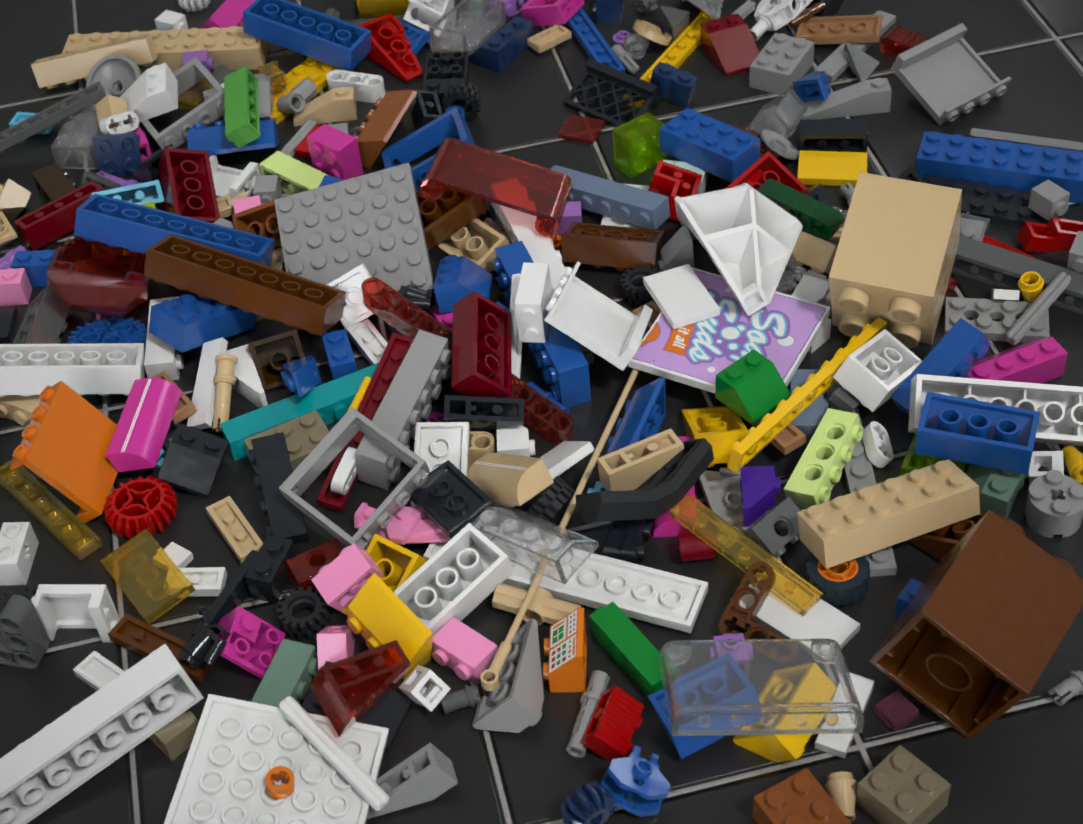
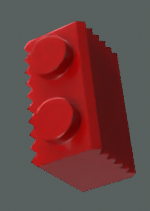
[581,685,644,762]

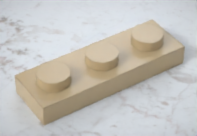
[206,496,263,564]

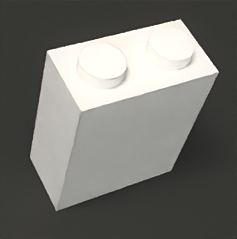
[515,263,552,343]

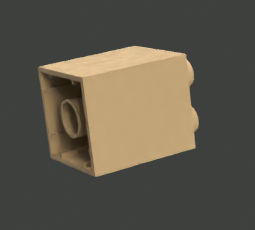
[829,172,962,348]

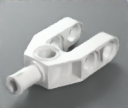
[750,0,812,41]

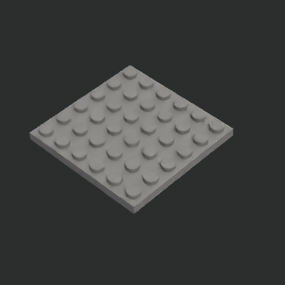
[274,163,435,329]

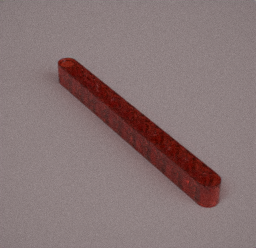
[361,277,573,445]

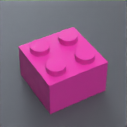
[307,124,363,180]

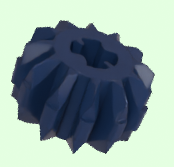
[560,781,616,824]

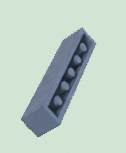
[539,165,670,230]

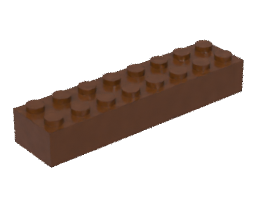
[144,234,346,336]

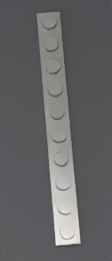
[826,381,897,577]

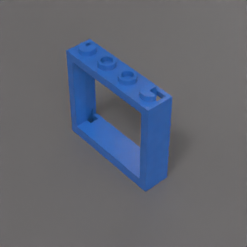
[381,107,479,192]

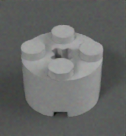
[1024,470,1083,538]

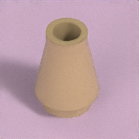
[825,771,857,822]

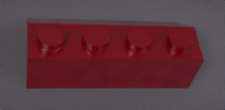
[158,148,220,223]
[452,291,512,398]

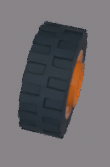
[805,554,870,606]

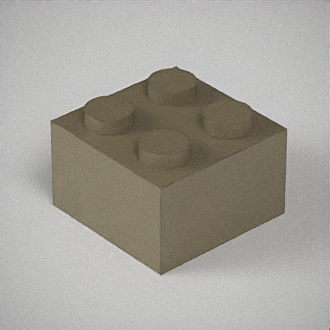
[855,745,951,824]

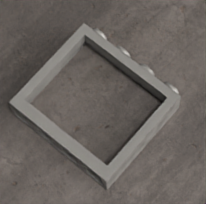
[141,57,225,150]
[279,407,430,549]

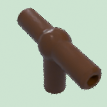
[789,1,826,28]

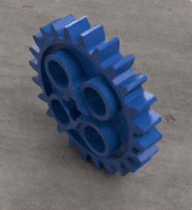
[67,315,147,350]

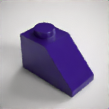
[740,466,781,527]

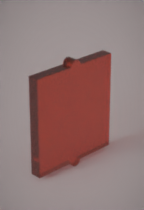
[557,114,606,145]

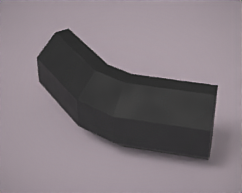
[576,438,714,522]

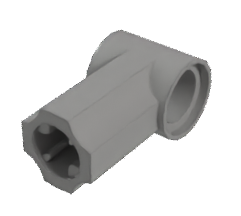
[277,78,317,114]

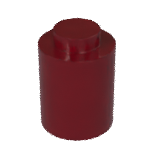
[677,530,720,562]

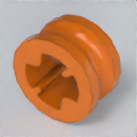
[265,766,295,799]

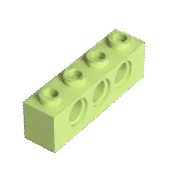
[784,408,863,510]

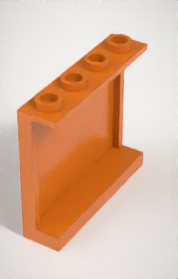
[10,381,118,523]

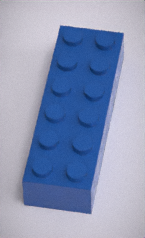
[243,0,371,71]

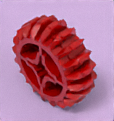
[104,475,178,541]

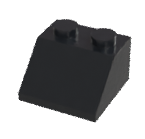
[158,423,229,498]

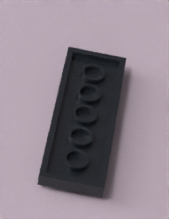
[924,175,1063,229]

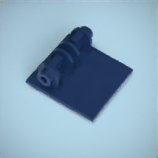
[92,132,142,177]

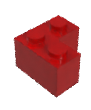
[648,160,702,222]

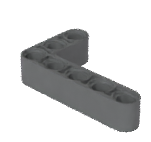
[0,595,51,669]

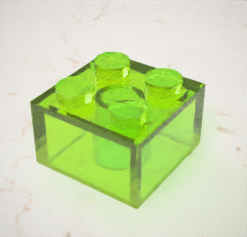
[612,112,666,178]

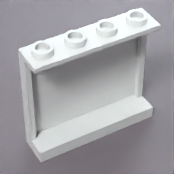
[544,262,653,371]

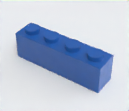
[891,318,991,415]

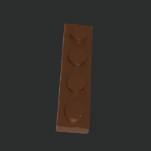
[108,614,218,684]

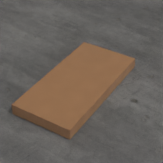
[795,14,884,45]

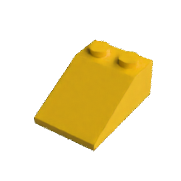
[681,406,748,468]
[336,534,428,615]

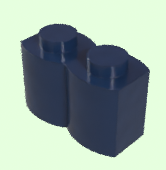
[650,62,697,106]

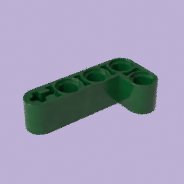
[757,179,845,240]

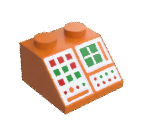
[543,608,587,692]

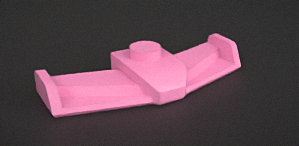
[354,502,451,545]

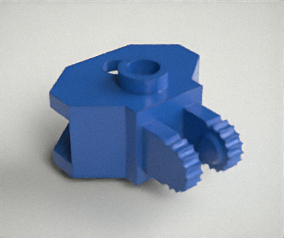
[600,745,671,817]

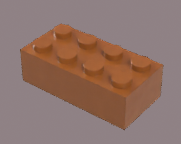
[753,768,851,824]

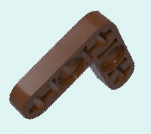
[719,561,799,668]

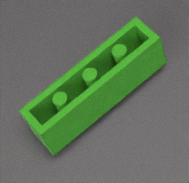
[223,66,260,148]

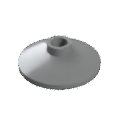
[760,129,799,160]

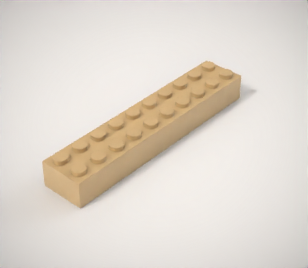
[62,26,269,74]

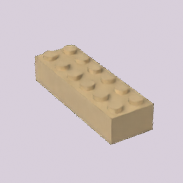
[797,459,980,569]

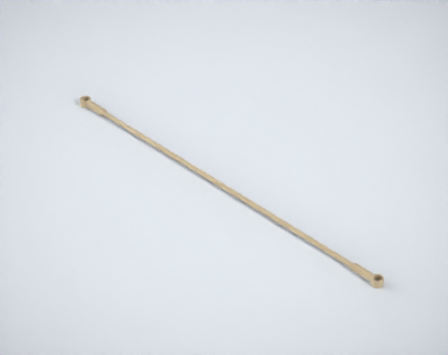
[480,311,661,691]

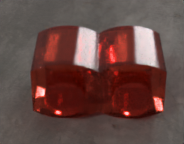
[880,26,930,58]

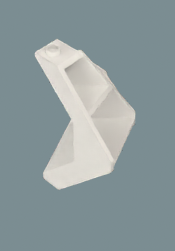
[674,183,803,316]

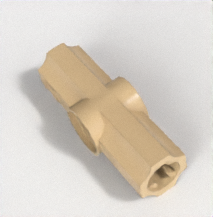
[492,583,581,626]

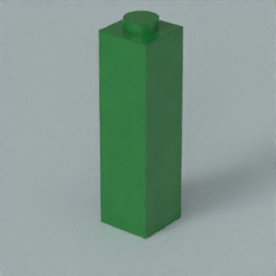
[589,602,677,699]

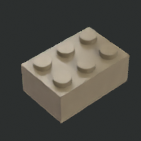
[243,410,336,474]

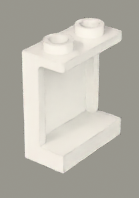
[209,155,261,198]
[31,584,120,642]

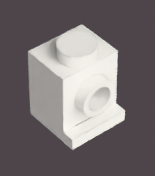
[1025,451,1064,485]
[398,665,451,712]

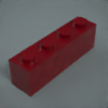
[14,181,104,251]

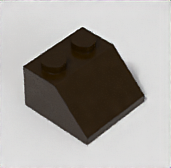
[248,329,305,391]

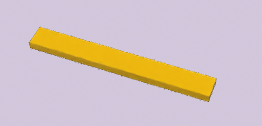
[623,12,713,107]

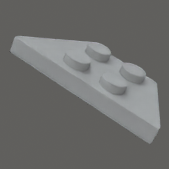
[698,468,769,550]

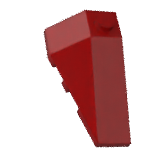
[359,12,423,83]

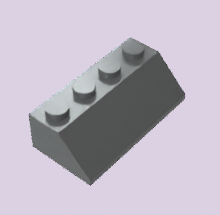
[12,281,76,344]

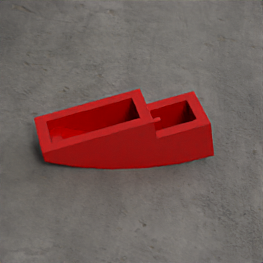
[1017,217,1083,252]

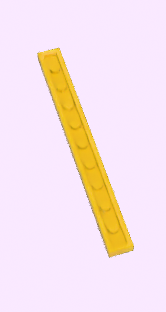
[727,317,887,473]

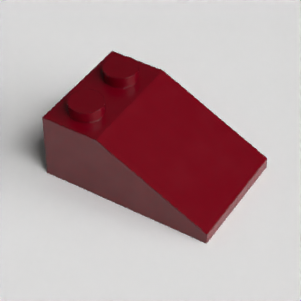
[700,14,760,77]

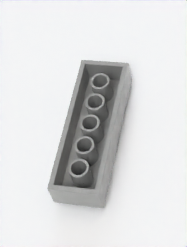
[355,329,452,491]

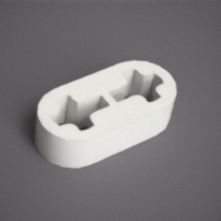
[99,111,139,135]
[862,421,894,468]
[331,447,357,495]

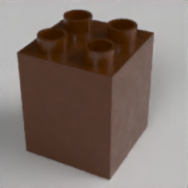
[869,510,1083,740]

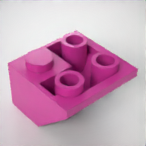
[219,606,285,679]

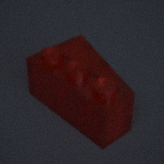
[310,640,411,737]

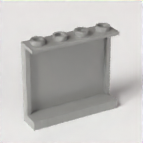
[891,23,1011,125]

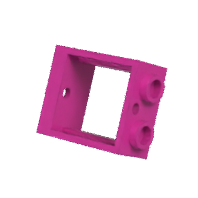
[520,0,585,27]

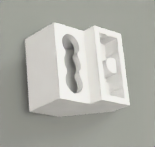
[403,0,454,37]

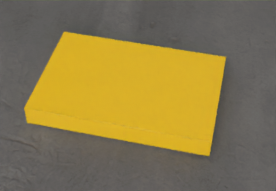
[797,150,868,187]

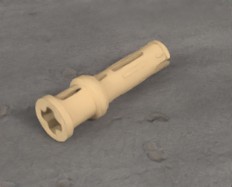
[212,354,238,433]

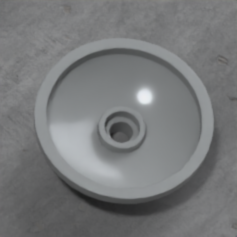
[86,54,141,110]

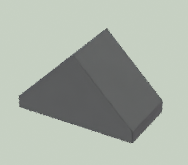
[660,6,690,43]

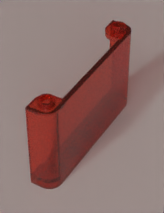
[419,138,573,239]

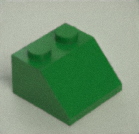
[715,349,791,425]

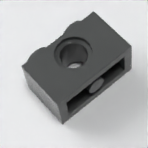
[740,496,801,561]

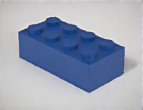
[660,108,760,183]
[149,293,257,352]

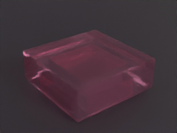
[874,690,919,732]

